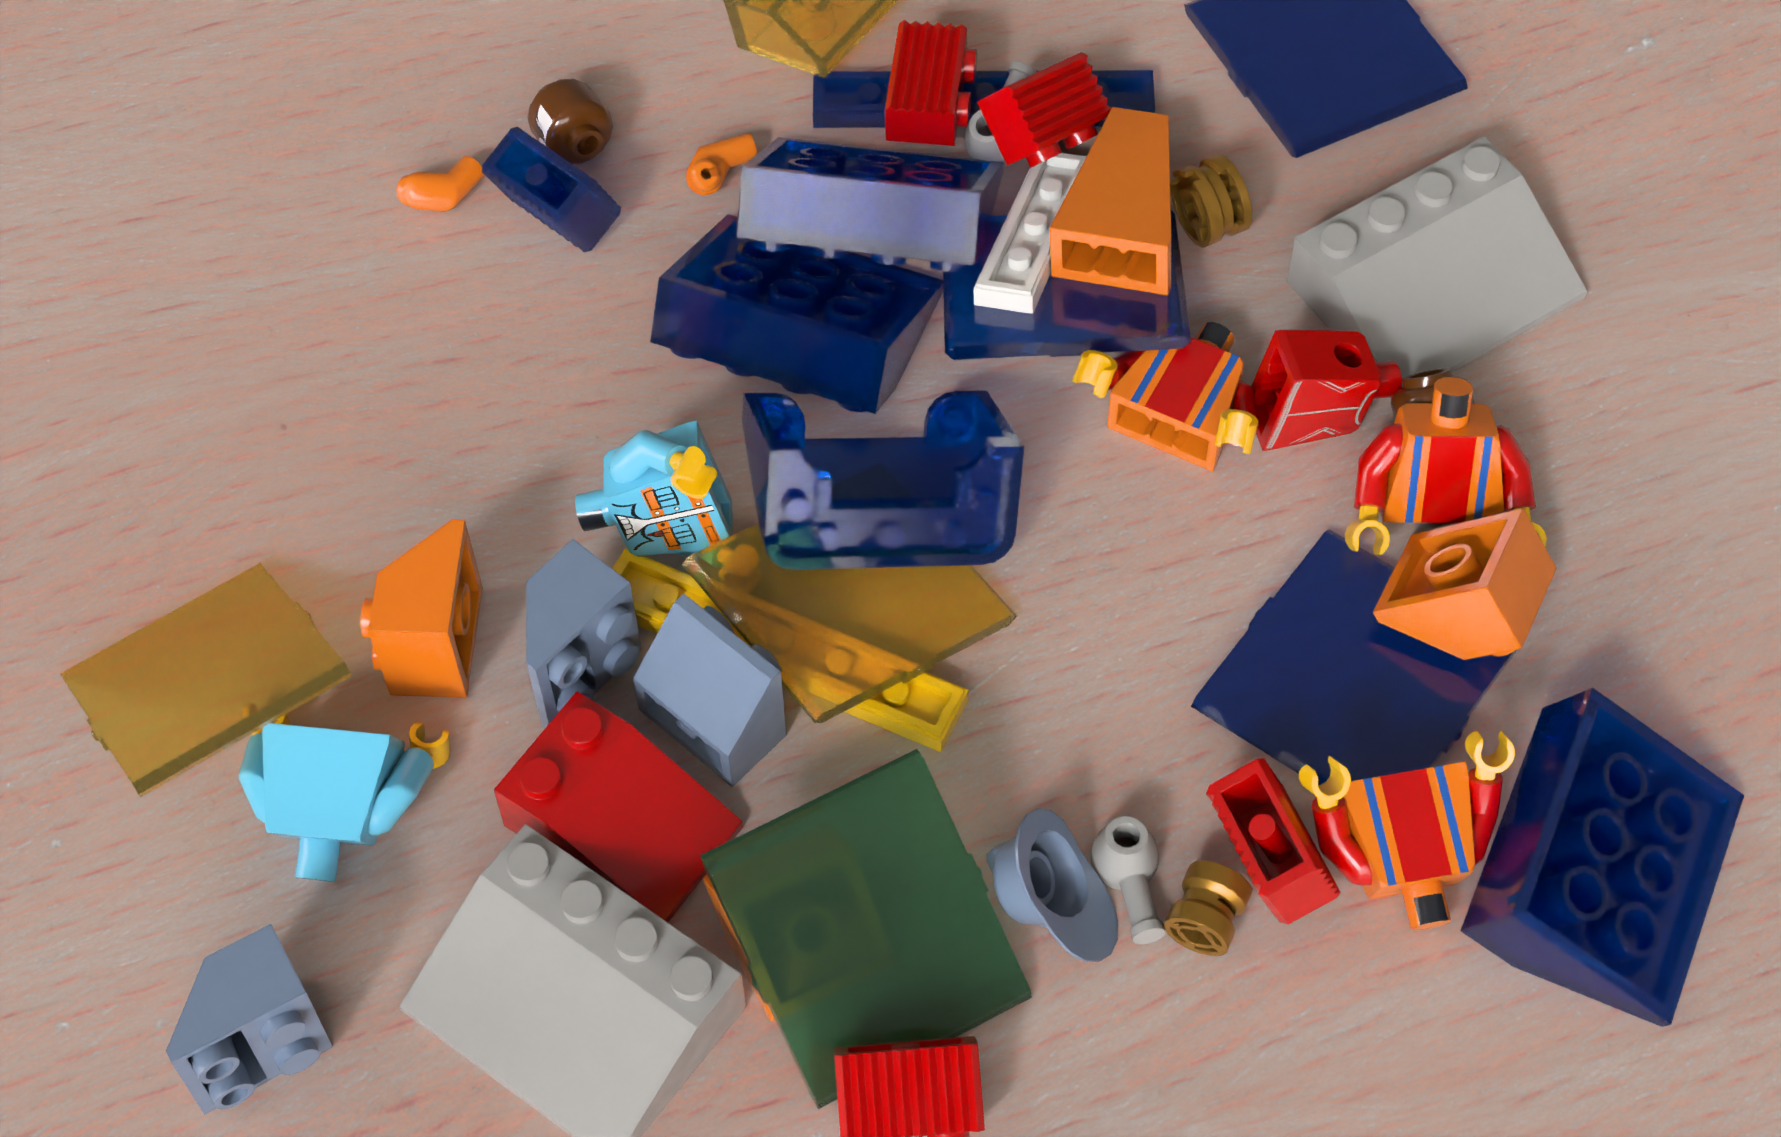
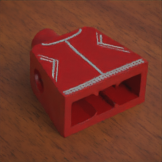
[1251,330,1402,451]

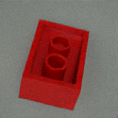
[494,691,743,923]

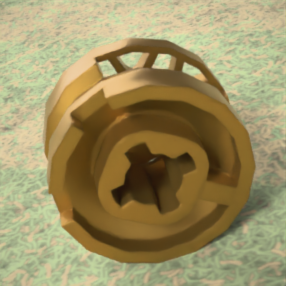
[1170,153,1252,248]

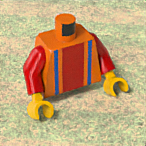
[1071,322,1259,472]
[1345,377,1547,555]
[1299,731,1515,931]

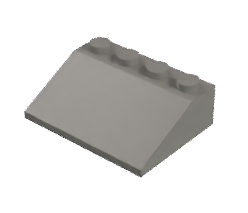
[1287,136,1587,398]
[400,824,746,1137]

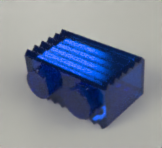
[482,126,621,252]

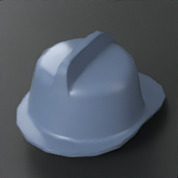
[986,808,1118,962]

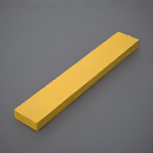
[612,548,969,752]

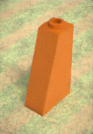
[1050,107,1171,296]

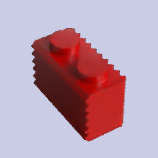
[885,20,978,146]
[977,52,1112,168]
[1206,758,1341,925]
[834,1036,985,1137]

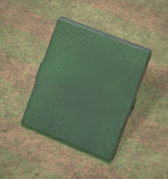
[700,749,1032,1109]

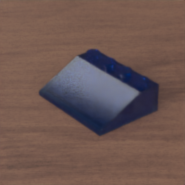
[737,137,1004,272]
[650,214,946,414]
[1460,688,1744,1027]

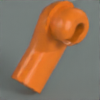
[686,133,758,196]
[396,155,485,212]

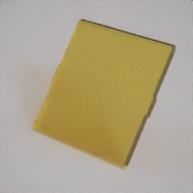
[682,467,1017,723]
[60,563,351,798]

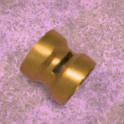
[1164,860,1253,956]

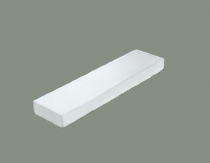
[974,153,1087,314]

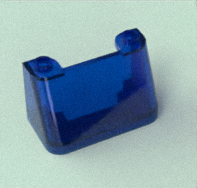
[742,390,1025,570]

